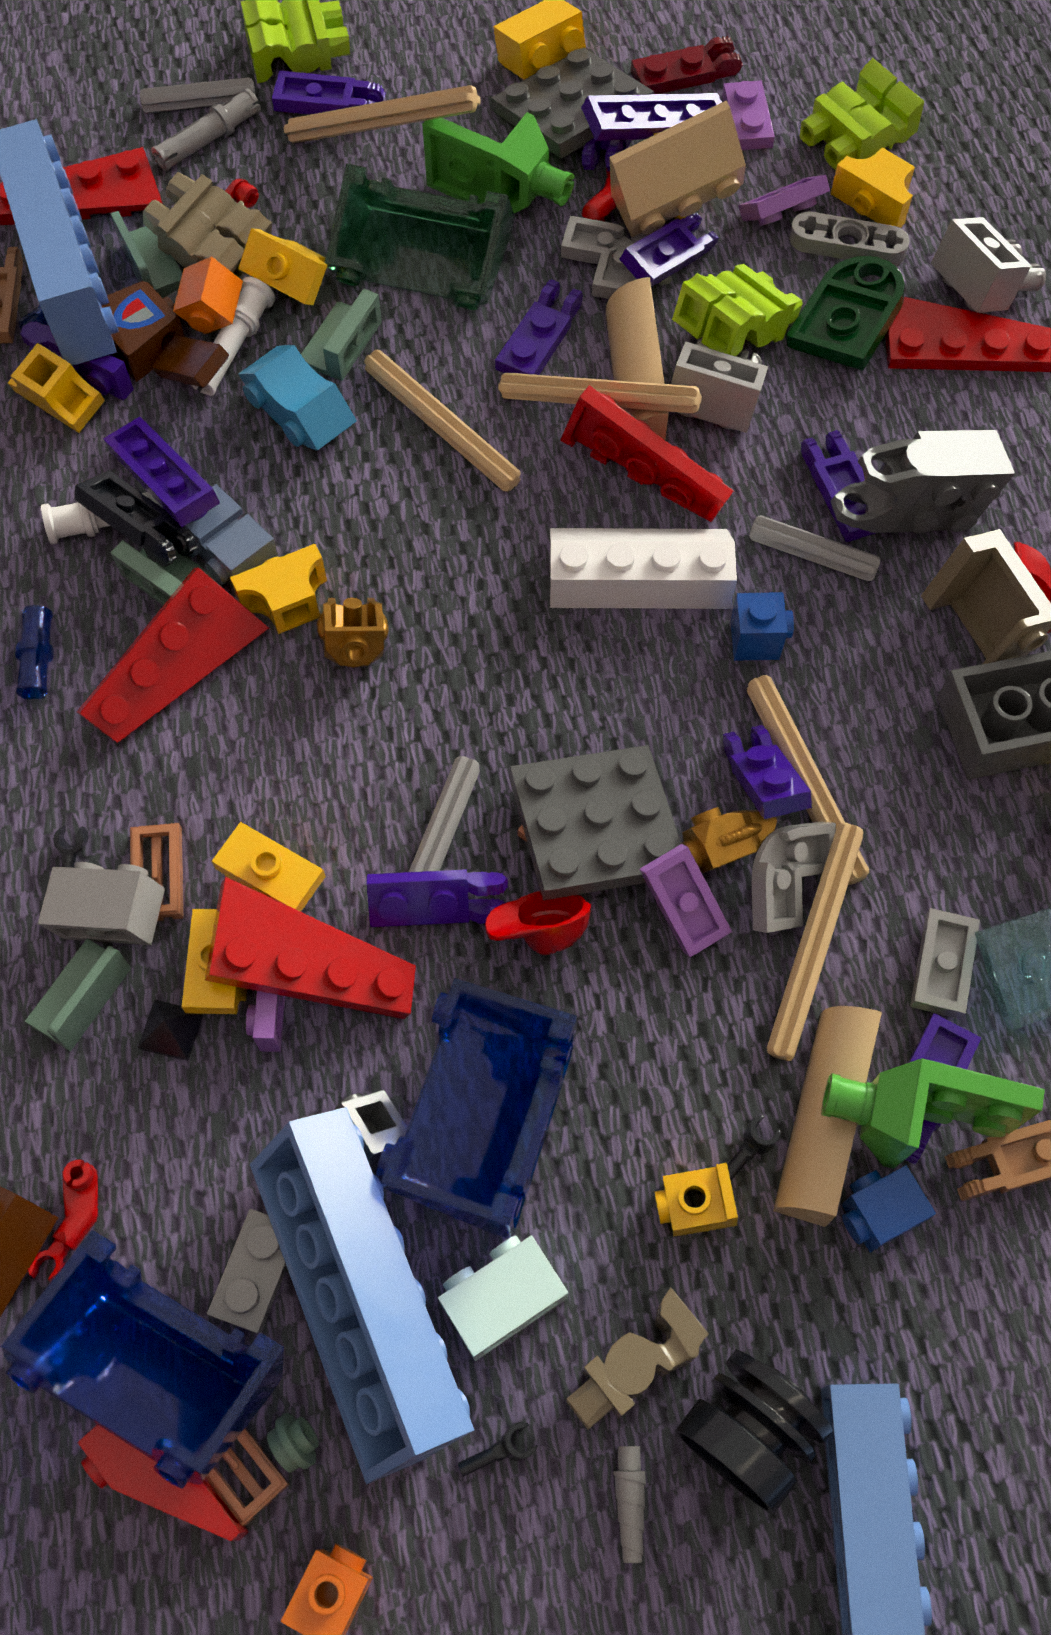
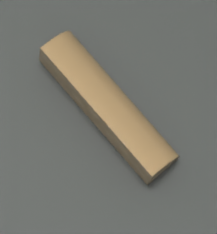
[606,277,669,440]
[773,1006,882,1227]

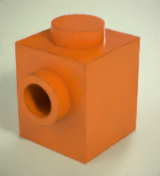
[173,256,243,335]
[280,1543,373,1635]

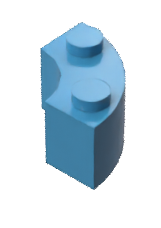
[238,345,357,450]

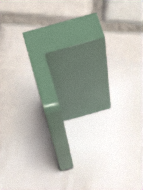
[110,211,182,298]
[301,288,382,381]
[110,540,222,605]
[25,938,131,1052]

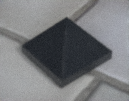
[138,1000,204,1061]

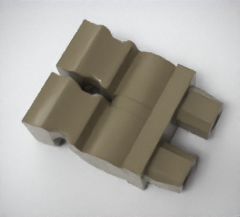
[143,172,272,279]
[566,1287,709,1430]

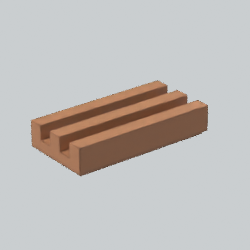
[130,823,183,921]
[173,1394,290,1526]

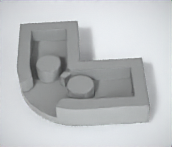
[561,216,636,299]
[752,822,836,933]

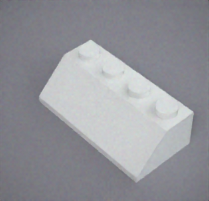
[550,528,737,609]

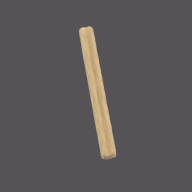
[364,350,521,492]
[498,373,702,413]
[747,675,869,885]
[767,823,863,1061]

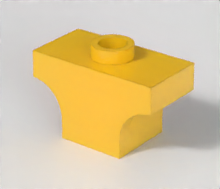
[831,147,915,228]
[238,228,327,305]
[8,343,105,433]
[230,544,327,634]
[211,822,326,912]
[182,909,247,1014]

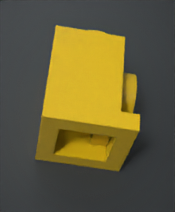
[654,1163,738,1237]

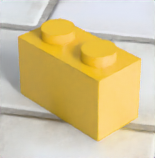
[493,0,586,80]

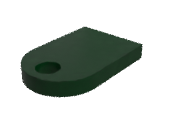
[786,256,905,370]

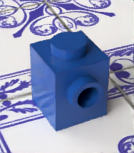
[730,592,794,661]
[842,1165,936,1253]

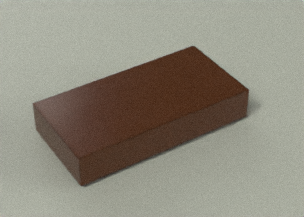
[151,335,229,388]

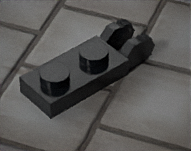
[74,470,197,567]

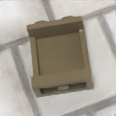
[921,529,1051,664]

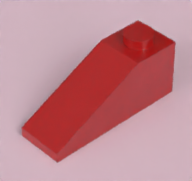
[77,1392,249,1541]

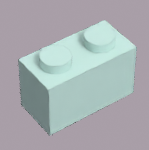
[438,1235,568,1361]

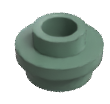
[267,1413,319,1472]

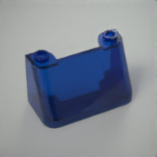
[377,978,577,1239]
[1,1230,284,1489]

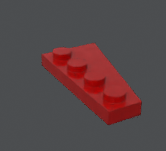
[0,147,163,225]
[885,297,1051,372]
[560,385,734,522]
[77,567,269,743]
[205,877,416,1019]

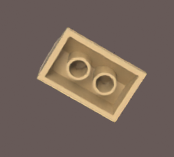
[609,100,746,237]

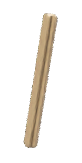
[284,85,481,143]

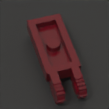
[631,36,744,94]

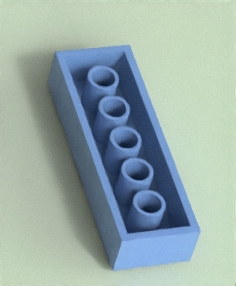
[0,119,119,366]
[250,1107,474,1485]

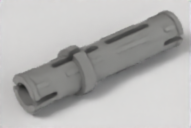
[151,88,261,172]

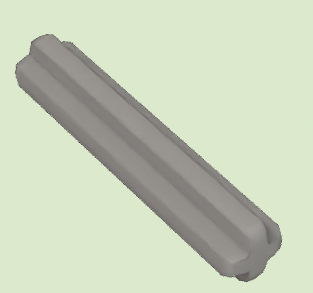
[140,77,256,114]
[750,515,880,581]
[409,756,480,872]

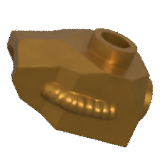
[317,598,389,667]
[681,807,777,874]

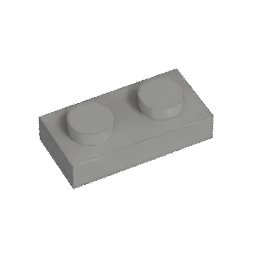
[910,908,980,1019]
[207,1209,287,1335]

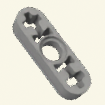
[789,211,910,266]

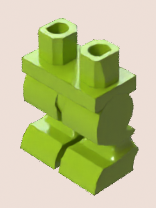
[241,0,350,84]
[799,58,925,170]
[672,264,803,357]

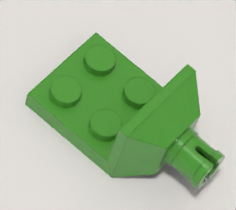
[422,112,575,219]
[821,1058,1045,1169]

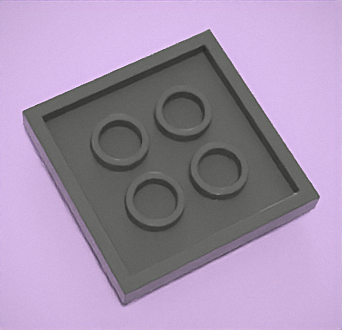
[491,48,654,158]
[509,745,681,901]

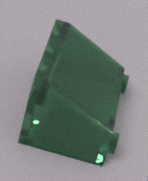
[325,163,515,310]

